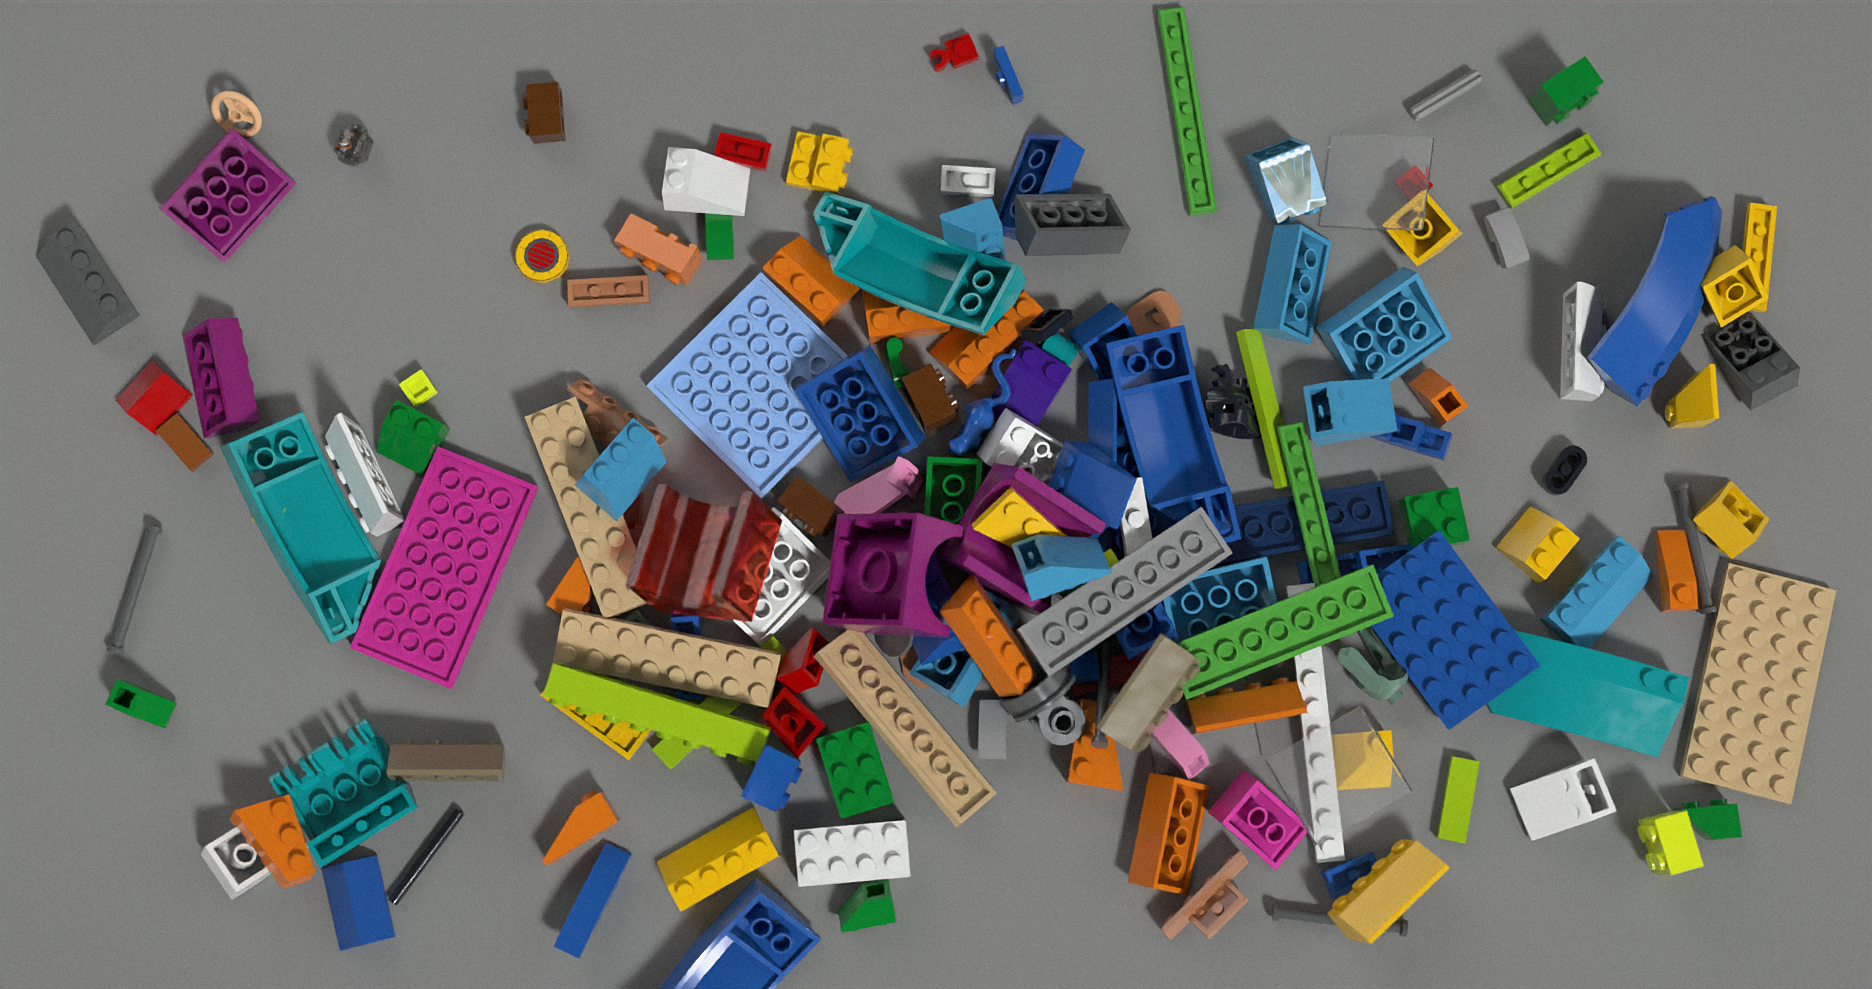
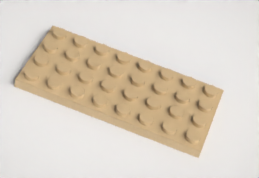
[1680,563,1837,804]

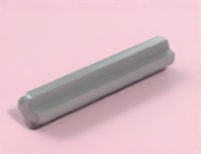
[1410,70,1482,121]

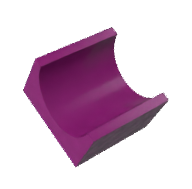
[940,463,1106,616]
[822,513,963,637]

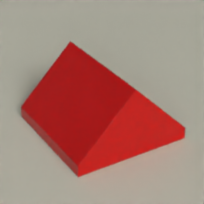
[115,360,193,436]
[758,687,827,758]

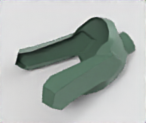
[1338,626,1408,705]

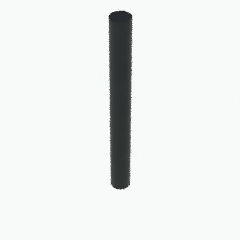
[388,808,465,906]

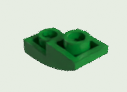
[705,213,734,260]

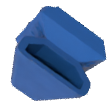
[1114,602,1179,661]

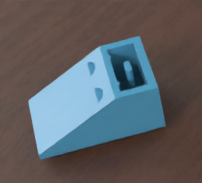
[1303,378,1398,447]
[1011,535,1112,601]

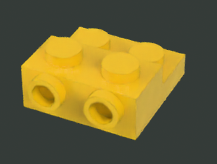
[786,131,853,195]

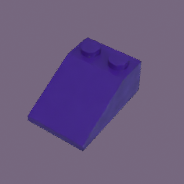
[991,340,1072,426]

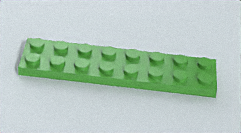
[1176,564,1394,700]

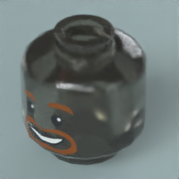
[334,124,374,167]

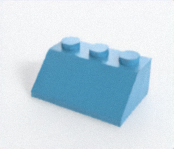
[939,198,1006,260]
[575,418,667,521]

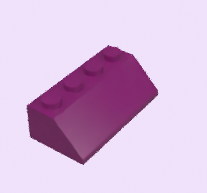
[183,318,259,438]

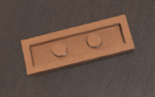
[567,275,650,308]

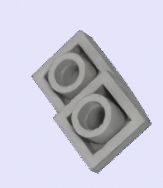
[1483,207,1530,268]
[978,700,1008,759]

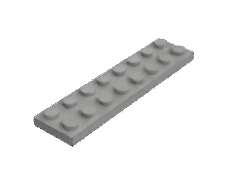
[1017,507,1232,676]

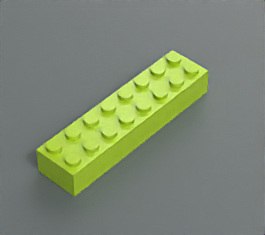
[543,662,772,766]

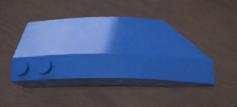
[1588,196,1722,406]
[1105,325,1241,543]

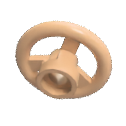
[211,91,262,137]

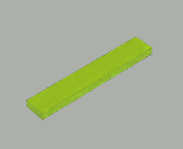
[1236,329,1291,489]
[652,636,788,770]

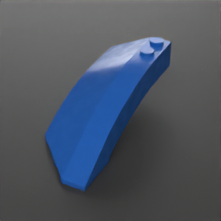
[659,877,821,989]

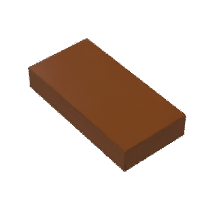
[156,413,214,472]

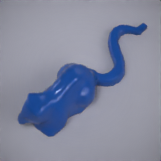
[948,349,1017,456]

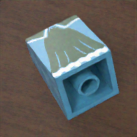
[1244,137,1327,225]

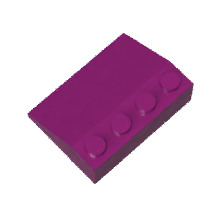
[158,128,296,263]

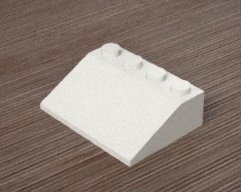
[325,413,405,537]
[698,507,831,647]

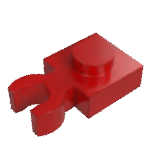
[929,33,979,72]

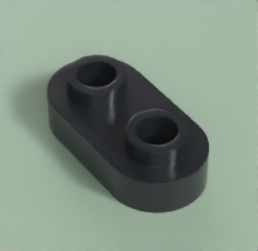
[1542,445,1587,496]

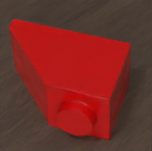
[776,628,829,695]

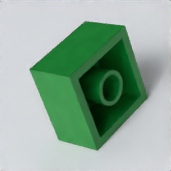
[1528,56,1604,126]
[1398,487,1470,549]

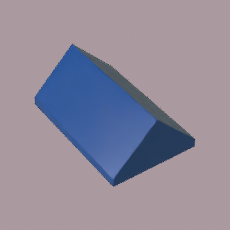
[322,855,396,951]

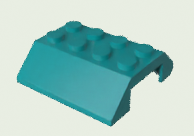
[269,718,418,868]

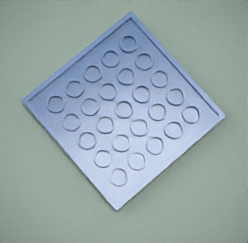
[646,272,848,500]

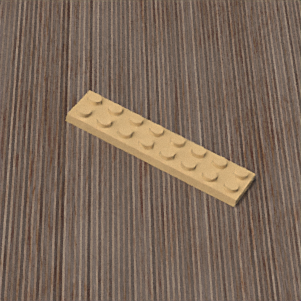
[525,396,657,618]
[553,608,781,708]
[814,630,997,828]

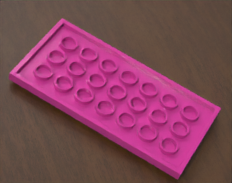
[350,446,539,690]

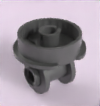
[999,662,1085,745]

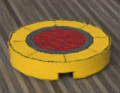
[515,229,570,284]

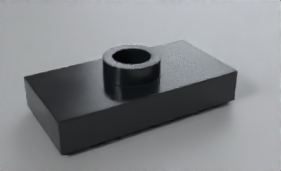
[1020,308,1073,341]

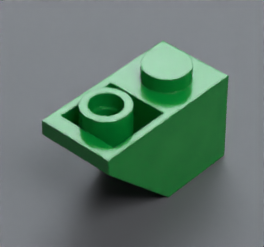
[105,679,178,728]
[1673,799,1742,840]
[838,879,897,933]

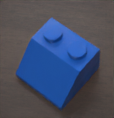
[1068,302,1137,381]

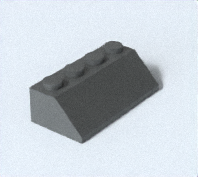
[1014,193,1131,256]
[37,221,140,346]

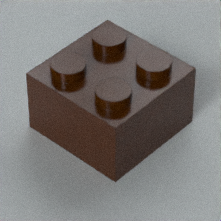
[902,364,958,435]

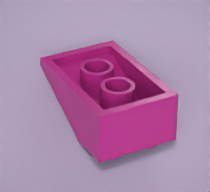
[1208,770,1311,870]

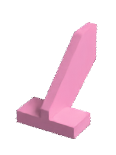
[834,456,926,514]

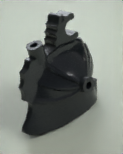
[1206,364,1261,439]

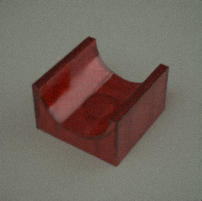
[625,484,782,622]

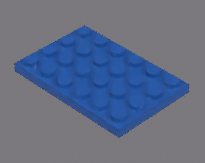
[1371,530,1541,730]

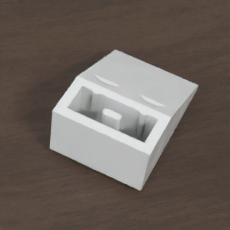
[976,408,1063,485]
[1510,758,1616,841]

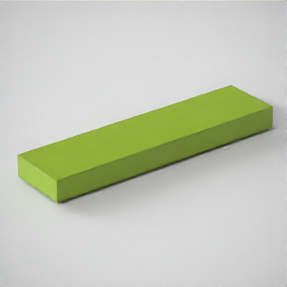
[1496,132,1602,210]

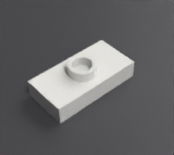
[940,165,996,197]

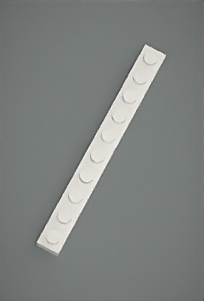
[1285,583,1345,863]

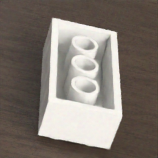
[794,820,911,887]

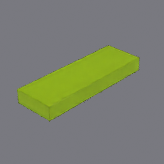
[1436,756,1480,844]

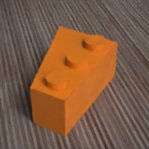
[614,213,703,286]
[1067,699,1123,791]
[230,794,315,889]

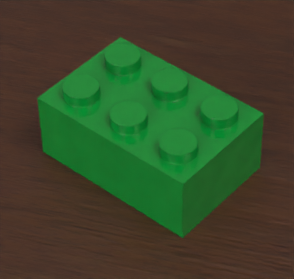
[924,456,982,543]
[816,722,895,819]

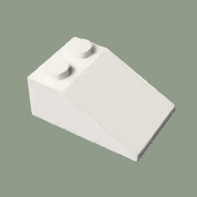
[662,147,750,216]
[201,827,308,900]

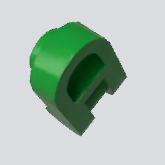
[885,338,909,389]

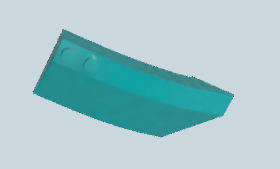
[813,191,1027,335]
[220,412,381,644]

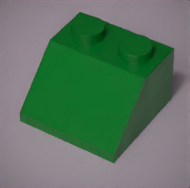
[376,400,450,476]

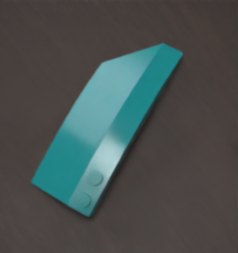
[1486,630,1689,758]

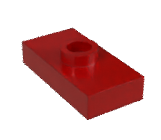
[714,132,772,172]

